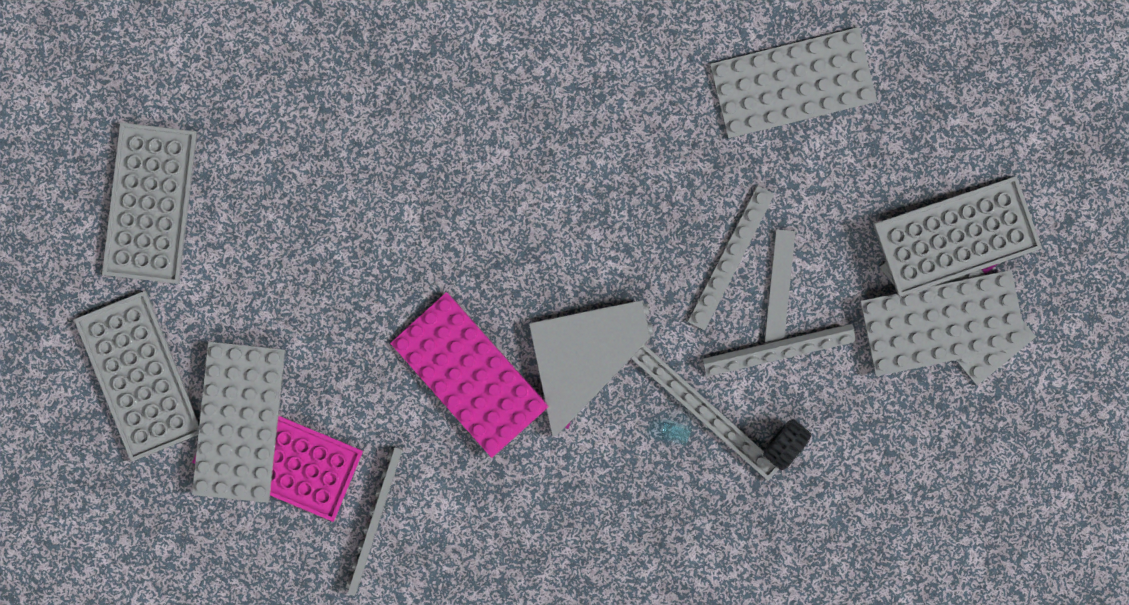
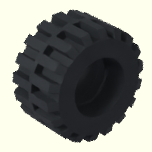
[763,419,812,471]

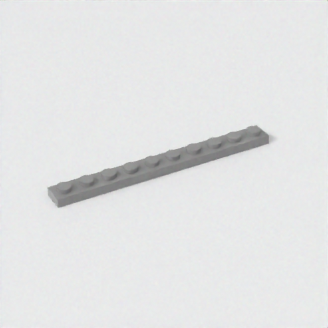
[631,345,779,481]

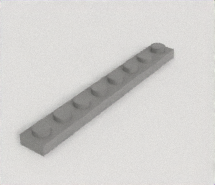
[688,186,775,331]
[703,324,855,377]
[346,447,403,596]

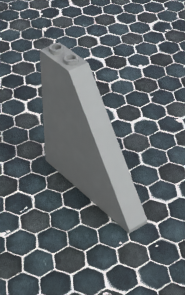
[529,300,654,437]

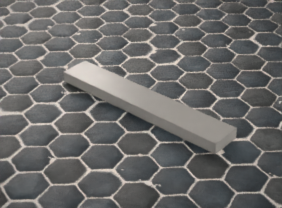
[764,229,795,344]

